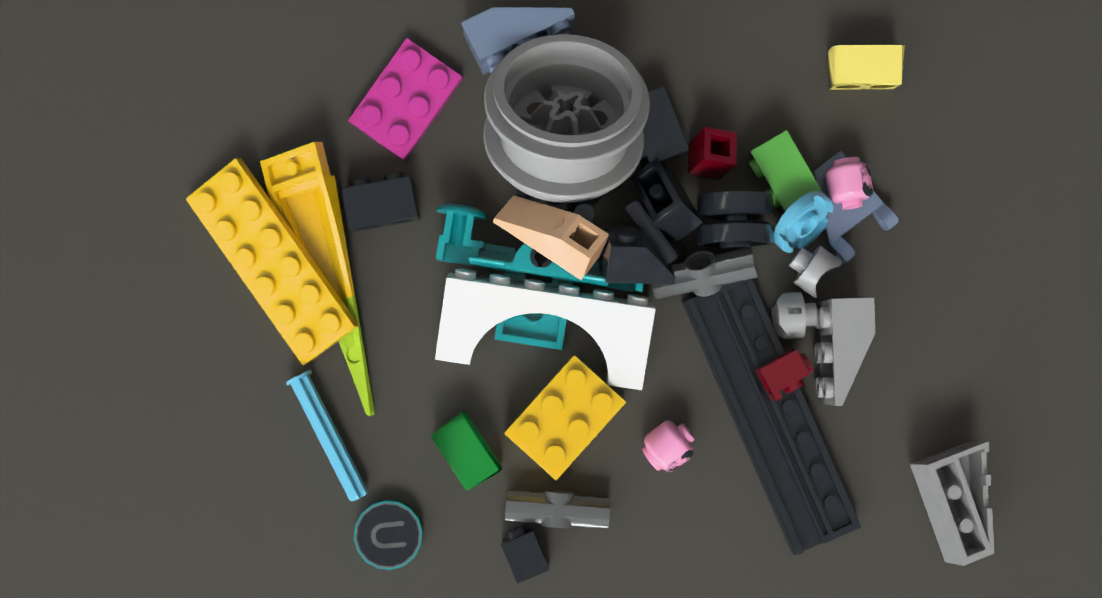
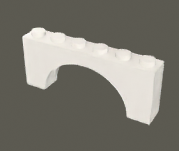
[435,269,655,390]

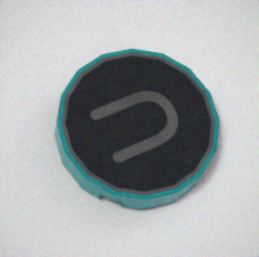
[354,500,423,570]

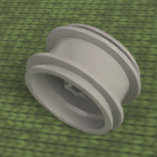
[483,34,650,203]

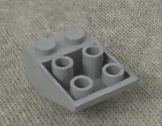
[814,298,876,406]

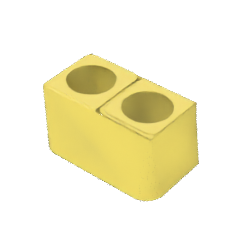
[828,45,905,90]

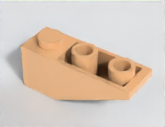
[493,195,609,280]

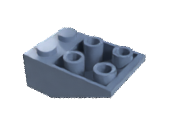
[461,7,575,75]

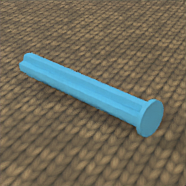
[286,370,368,501]

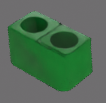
[430,410,503,491]

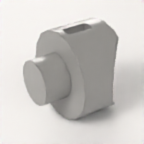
[789,246,842,298]
[771,292,818,339]

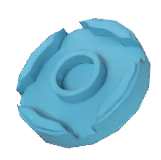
[774,190,833,253]

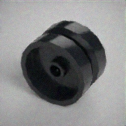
[696,191,774,249]

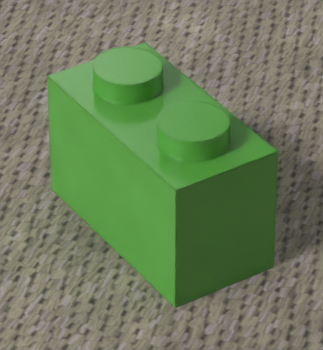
[748,130,821,211]

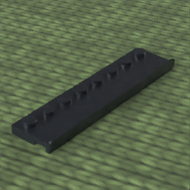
[682,279,861,555]

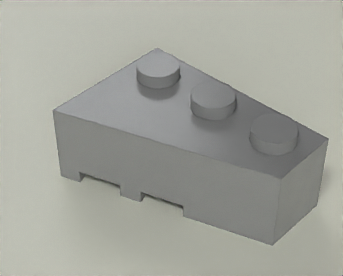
[910,441,994,566]

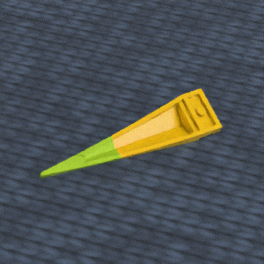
[260,142,375,416]

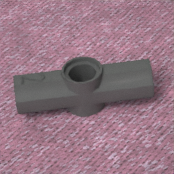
[652,247,758,299]
[505,489,611,528]

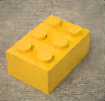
[504,355,626,480]

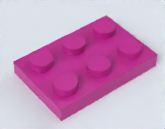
[348,38,463,161]

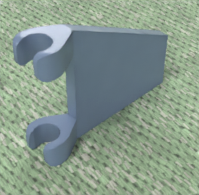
[813,151,899,264]

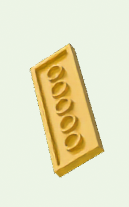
[186,158,359,366]

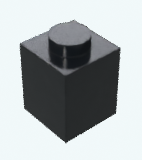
[501,525,550,584]

